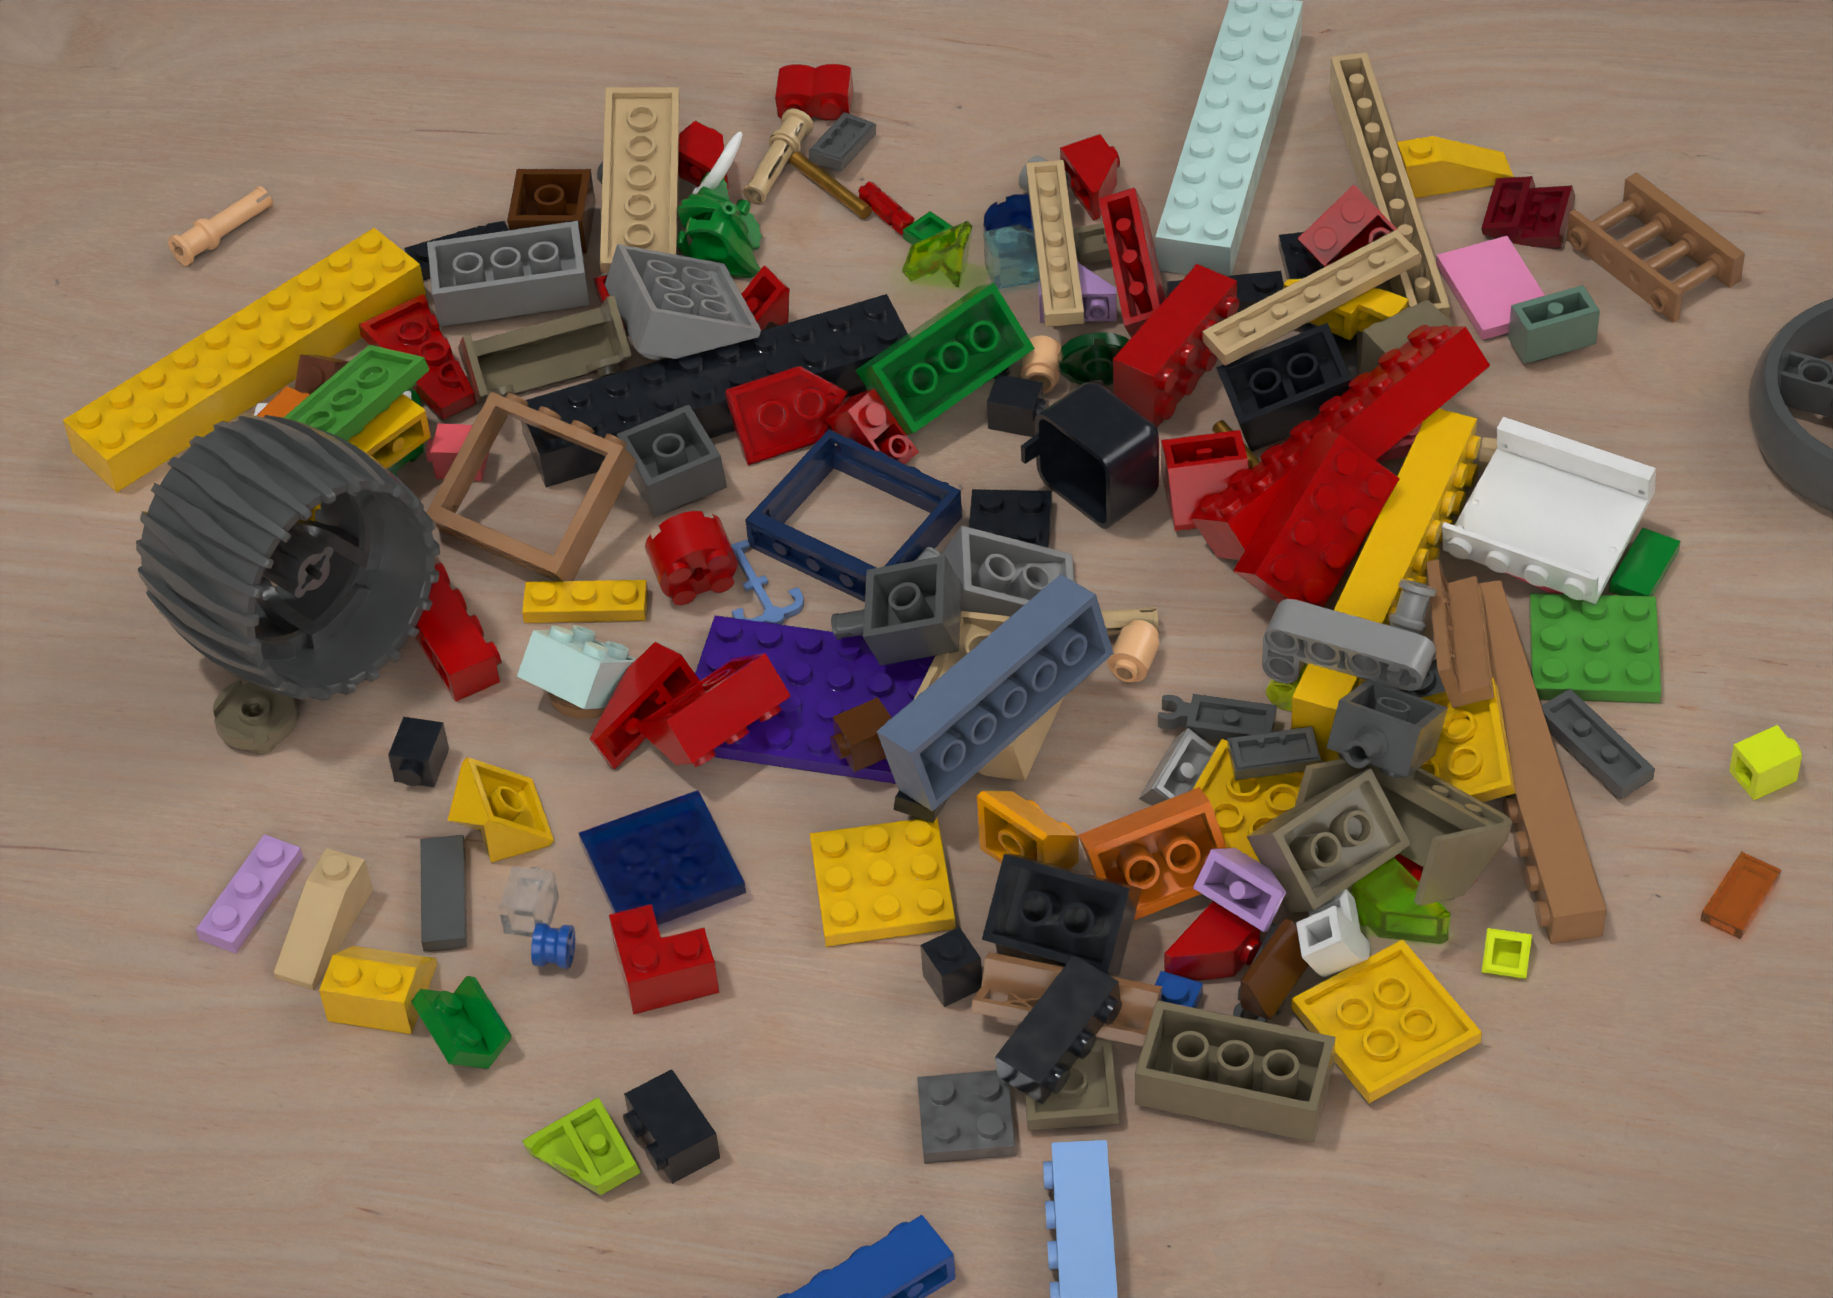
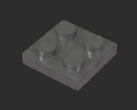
[917,1070,1016,1163]

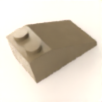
[1247,768,1411,913]

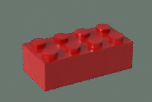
[1113,264,1239,428]
[1233,432,1400,608]

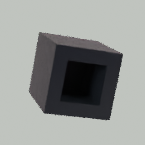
[987,374,1049,437]
[388,717,449,787]
[920,927,982,1007]

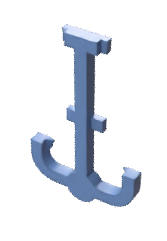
[731,540,804,625]

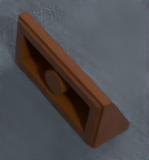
[1240,918,1309,1020]

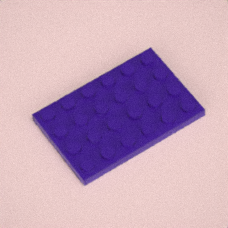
[695,615,935,784]

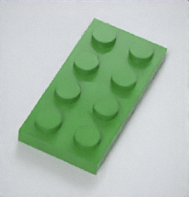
[283,345,429,441]

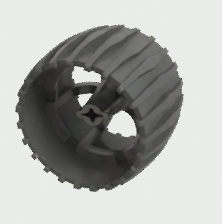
[136,415,440,701]

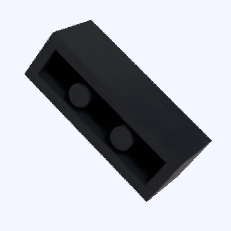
[995,955,1122,1104]

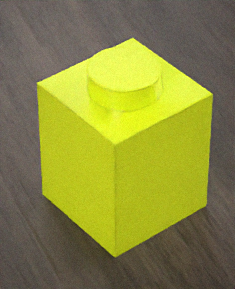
[1729,725,1802,800]

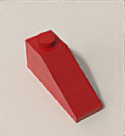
[589,642,700,769]

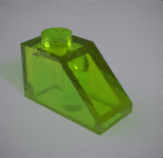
[1352,857,1451,944]

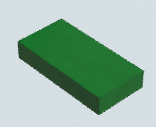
[1609,527,1681,597]

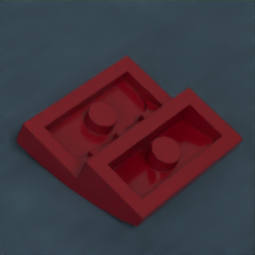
[1481,176,1575,248]

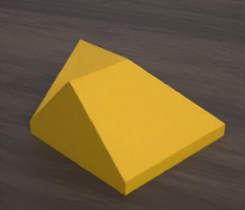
[447,757,554,863]

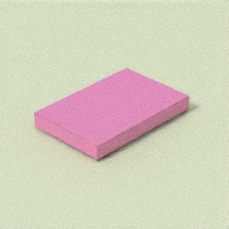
[1436,236,1545,340]

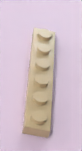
[1026,160,1084,326]
[1203,230,1420,366]

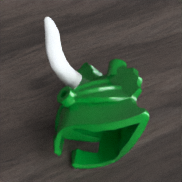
[677,132,762,278]

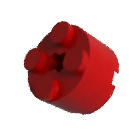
[645,511,738,606]

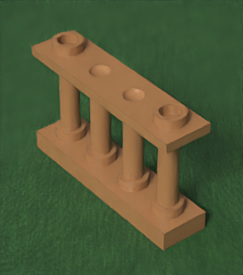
[1567,172,1745,323]

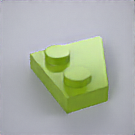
[522,1097,641,1195]

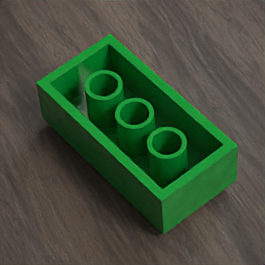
[855,282,1035,435]

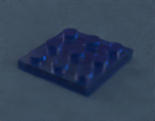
[578,790,746,925]

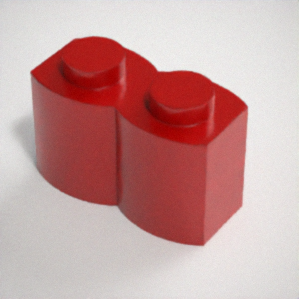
[775,64,853,120]

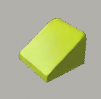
[1481,928,1532,979]

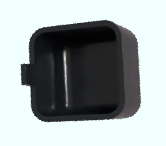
[1021,382,1159,529]

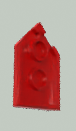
[725,366,848,465]

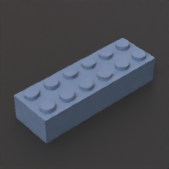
[877,574,1114,811]

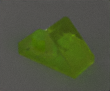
[902,221,972,287]

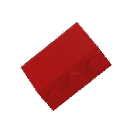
[635,653,791,767]

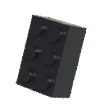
[1216,323,1352,451]
[982,854,1142,975]

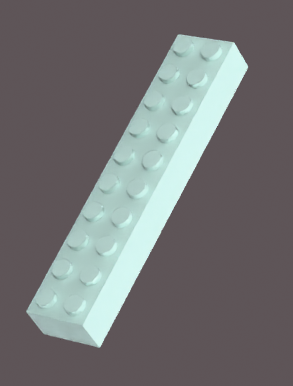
[1155,0,1303,276]

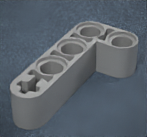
[1262,599,1436,691]

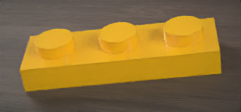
[522,580,648,623]

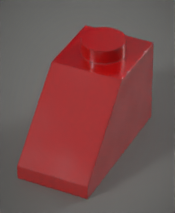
[678,121,730,198]
[1060,134,1120,221]
[1164,901,1262,981]

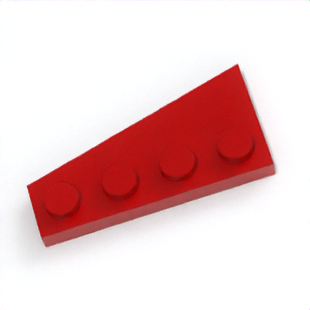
[359,293,475,420]

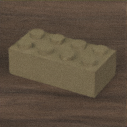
[1135,1000,1336,1142]

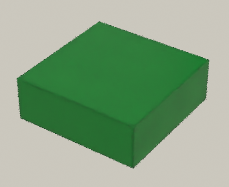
[903,211,957,257]

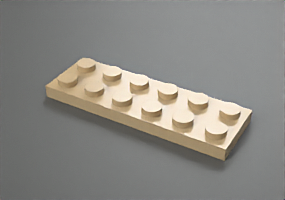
[600,87,680,273]

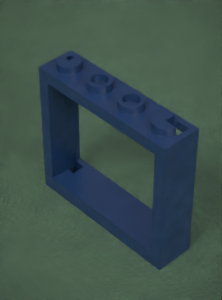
[745,429,962,602]

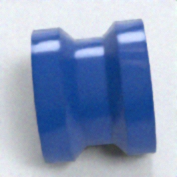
[531,922,576,969]

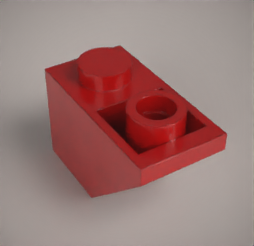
[825,389,919,464]

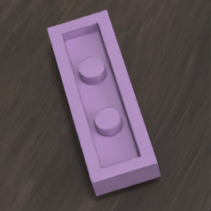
[196,834,303,953]

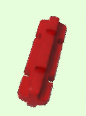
[858,182,915,235]

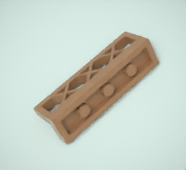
[1426,559,1494,708]
[971,952,1163,1047]

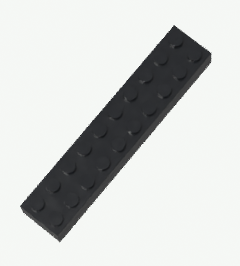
[521,294,908,488]

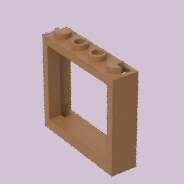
[426,392,636,581]

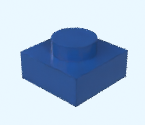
[1155,971,1203,1008]

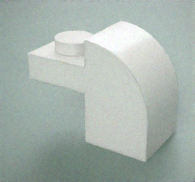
[1296,889,1370,977]

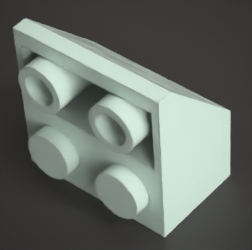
[517,625,636,709]

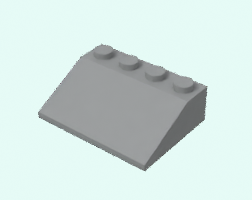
[605,244,761,360]

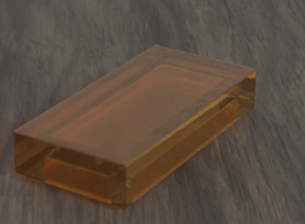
[1700,851,1782,939]

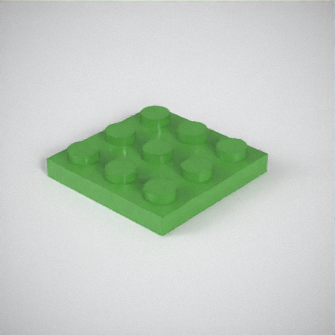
[1529,593,1661,703]

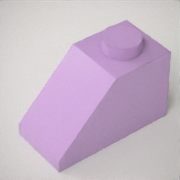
[1193,848,1286,932]

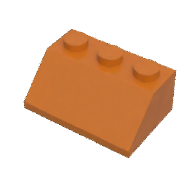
[1078,787,1227,921]

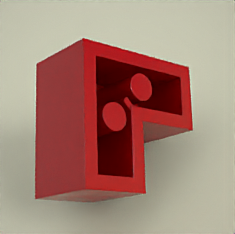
[609,904,719,1015]

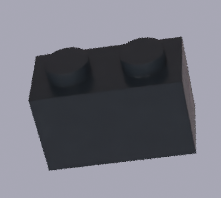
[623,1069,720,1184]

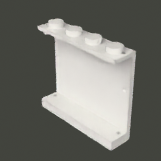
[1442,417,1656,604]

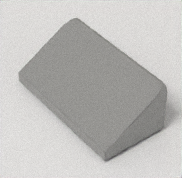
[1139,728,1215,805]

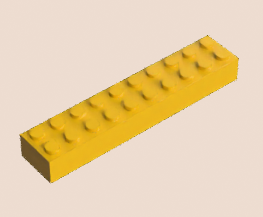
[62,227,427,493]
[1291,408,1481,762]

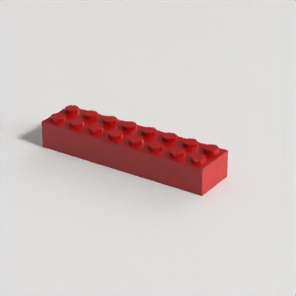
[1191,325,1490,560]

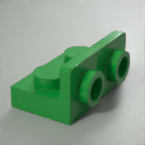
[411,976,511,1069]

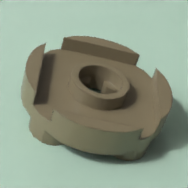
[213,680,299,754]

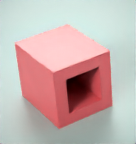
[426,423,489,481]

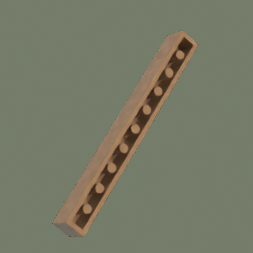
[1480,580,1606,944]

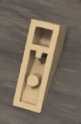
[273,848,373,990]

